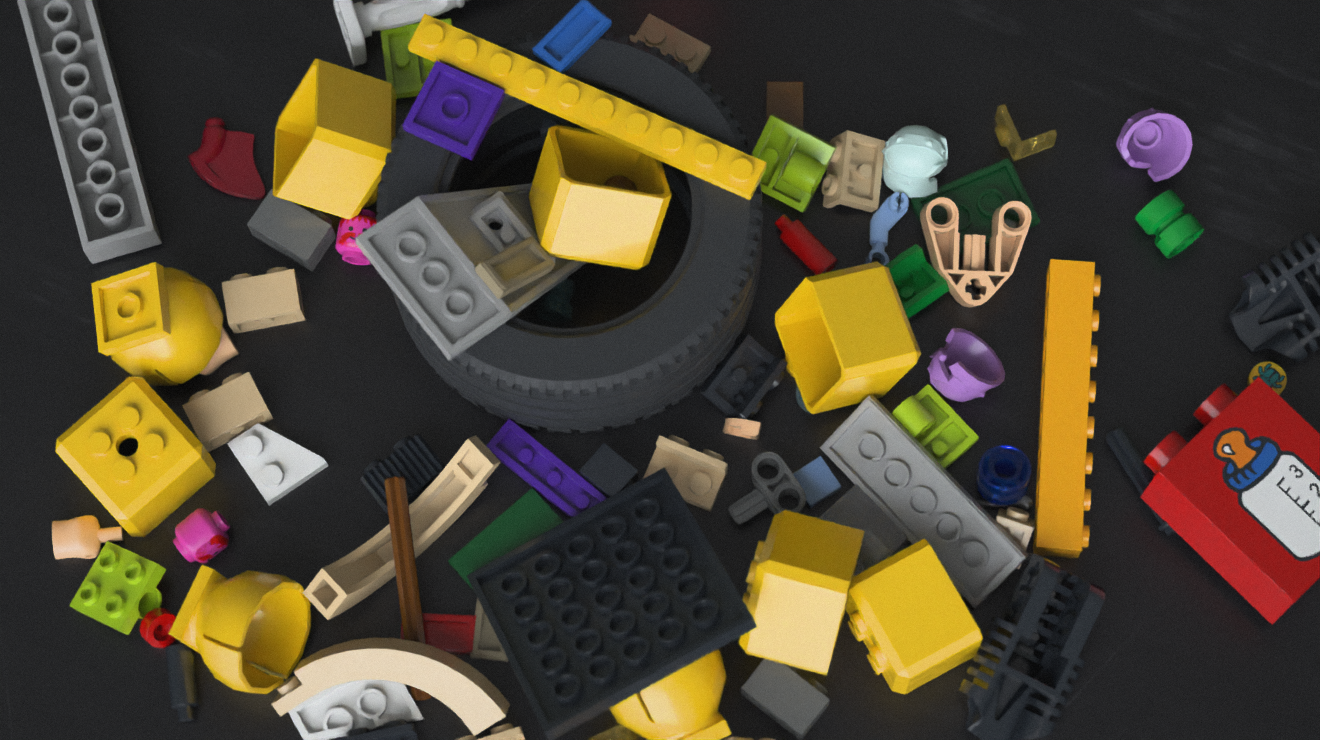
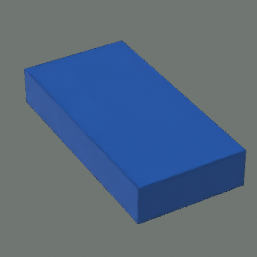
[532,0,612,74]

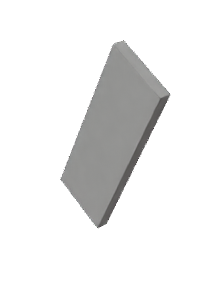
[820,395,1028,609]

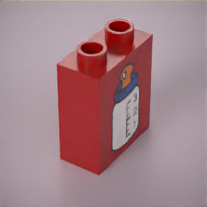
[1140,376,1320,625]

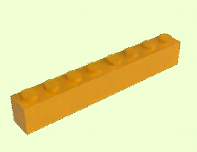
[1033,259,1101,558]

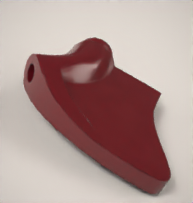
[188,117,266,200]

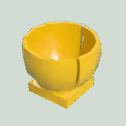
[91,262,223,386]
[169,565,311,694]
[610,649,731,740]

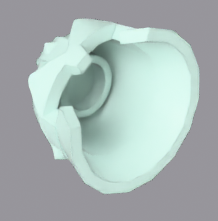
[882,125,948,198]

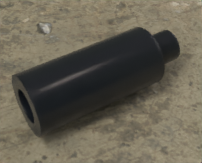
[166,644,199,722]

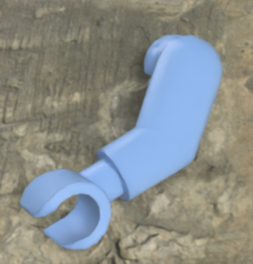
[865,192,909,265]

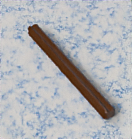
[384,476,432,701]

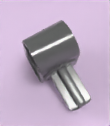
[728,452,806,525]

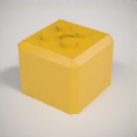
[273,59,396,219]
[528,125,671,270]
[775,261,921,414]
[55,377,216,537]
[739,510,865,675]
[845,538,983,695]

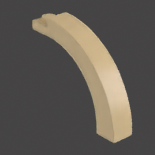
[303,435,501,620]
[272,638,510,736]

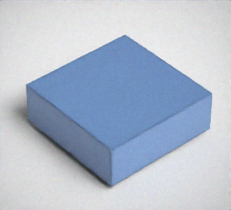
[793,456,841,509]

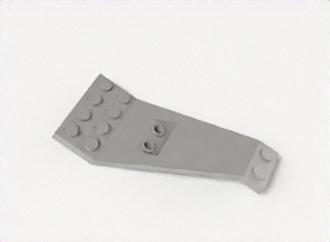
[356,183,587,361]

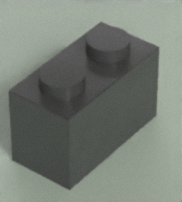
[247,189,336,271]
[741,659,830,740]

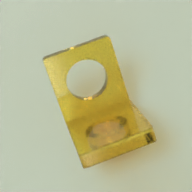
[995,104,1057,161]

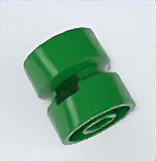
[1135,189,1205,259]

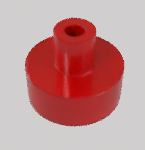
[140,608,176,648]

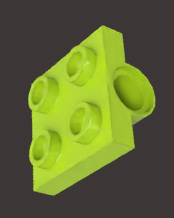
[380,19,452,99]
[752,114,837,213]
[891,384,979,470]
[69,541,166,635]

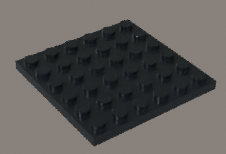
[467,467,758,740]

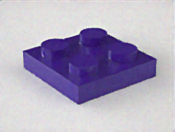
[402,61,505,160]

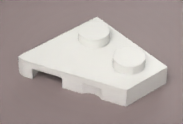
[227,423,328,506]

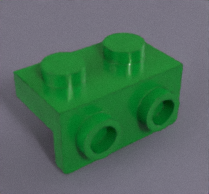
[884,244,949,319]

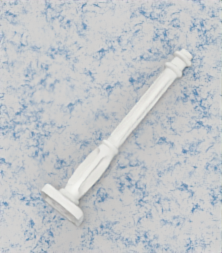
[333,0,469,66]

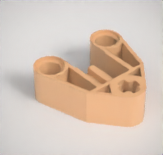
[920,197,1032,308]

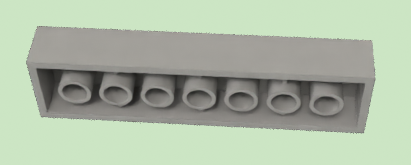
[17,0,162,264]

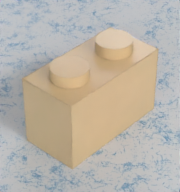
[222,267,306,334]
[182,372,274,452]

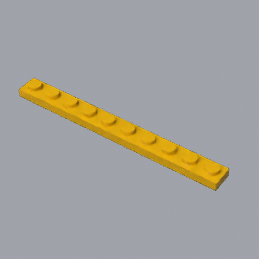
[408,14,767,200]

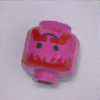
[335,209,377,265]
[173,508,230,563]

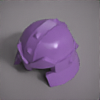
[1116,108,1193,182]
[927,328,1005,402]

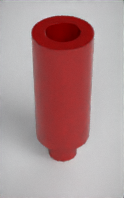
[775,214,839,275]

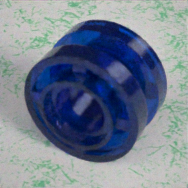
[976,445,1032,506]

